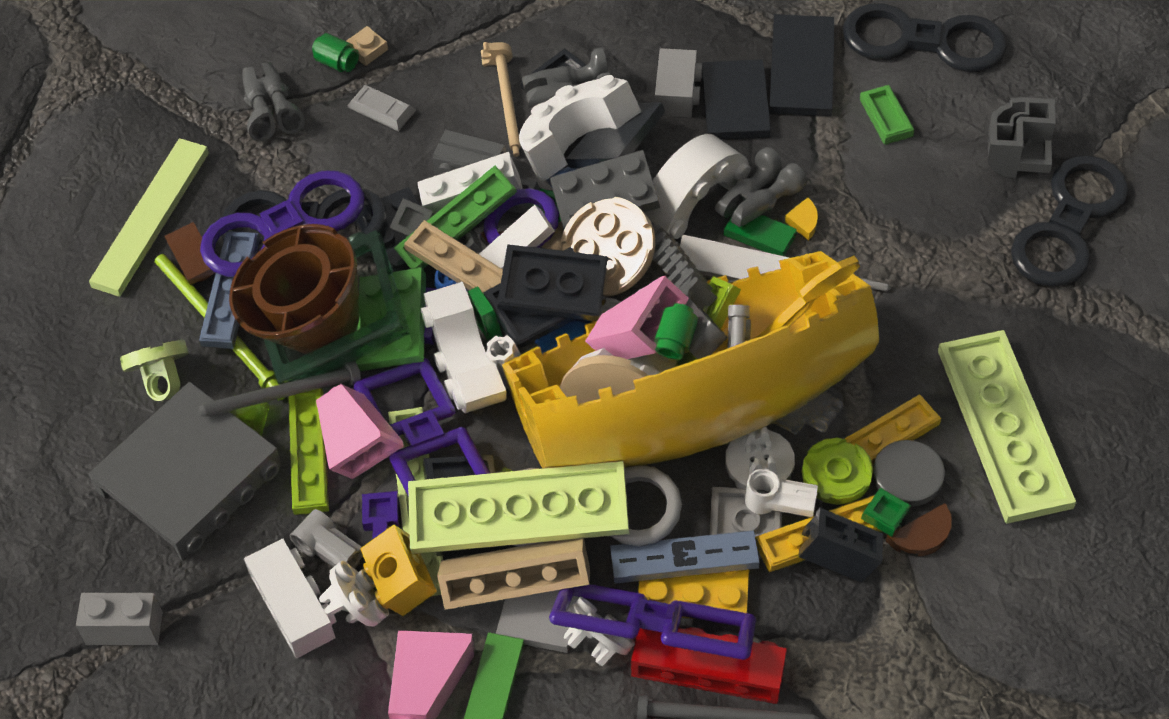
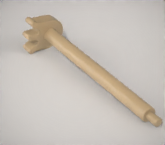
[481,42,521,157]

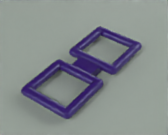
[354,358,491,497]
[549,584,756,660]

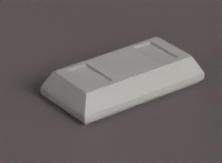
[348,85,416,132]

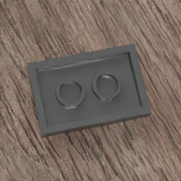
[550,150,660,230]

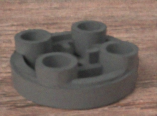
[872,440,945,509]

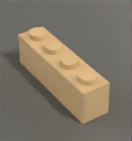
[437,538,590,610]

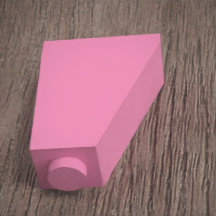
[585,276,689,359]
[316,384,404,479]
[388,631,475,719]

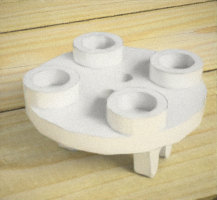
[725,427,795,489]
[319,561,389,627]
[564,597,635,666]

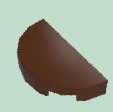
[886,503,952,556]

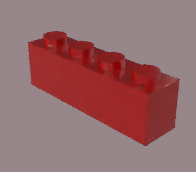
[631,627,787,704]

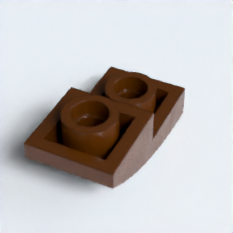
[164,222,215,285]

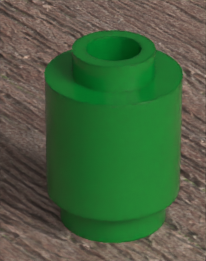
[312,33,359,72]
[654,303,699,360]

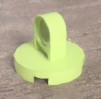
[120,340,189,401]

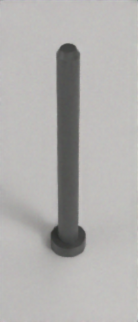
[198,361,361,417]
[637,694,819,719]

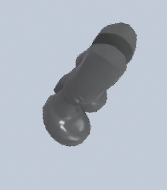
[522,47,610,107]
[242,62,305,142]
[715,147,807,227]

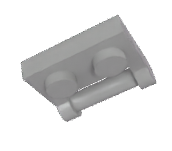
[728,305,751,348]

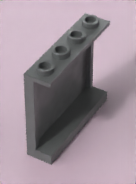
[88,382,282,561]

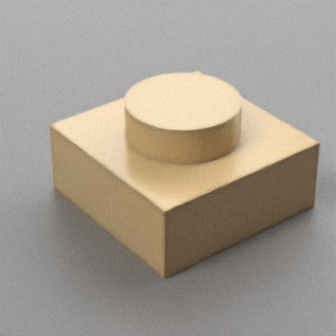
[347,26,388,66]

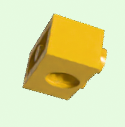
[360,525,437,616]

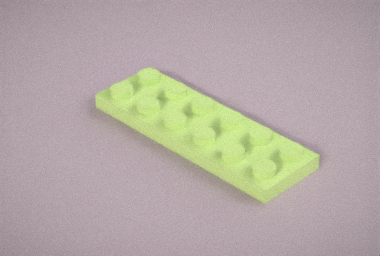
[938,330,1076,524]
[408,461,629,554]

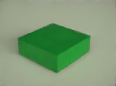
[861,488,911,537]

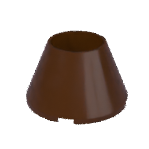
[229,224,360,356]

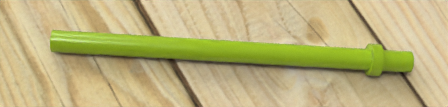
[155,254,285,401]

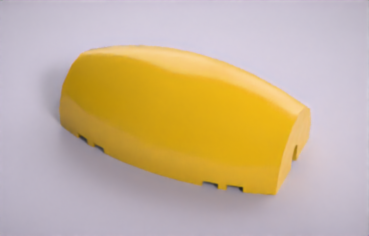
[502,251,879,469]

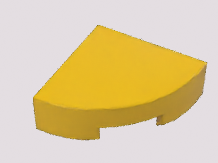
[785,197,818,240]

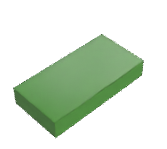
[860,85,914,145]

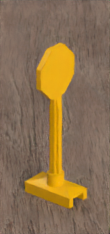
[717,255,860,352]

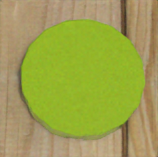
[802,438,873,505]

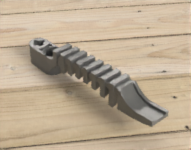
[650,222,728,359]

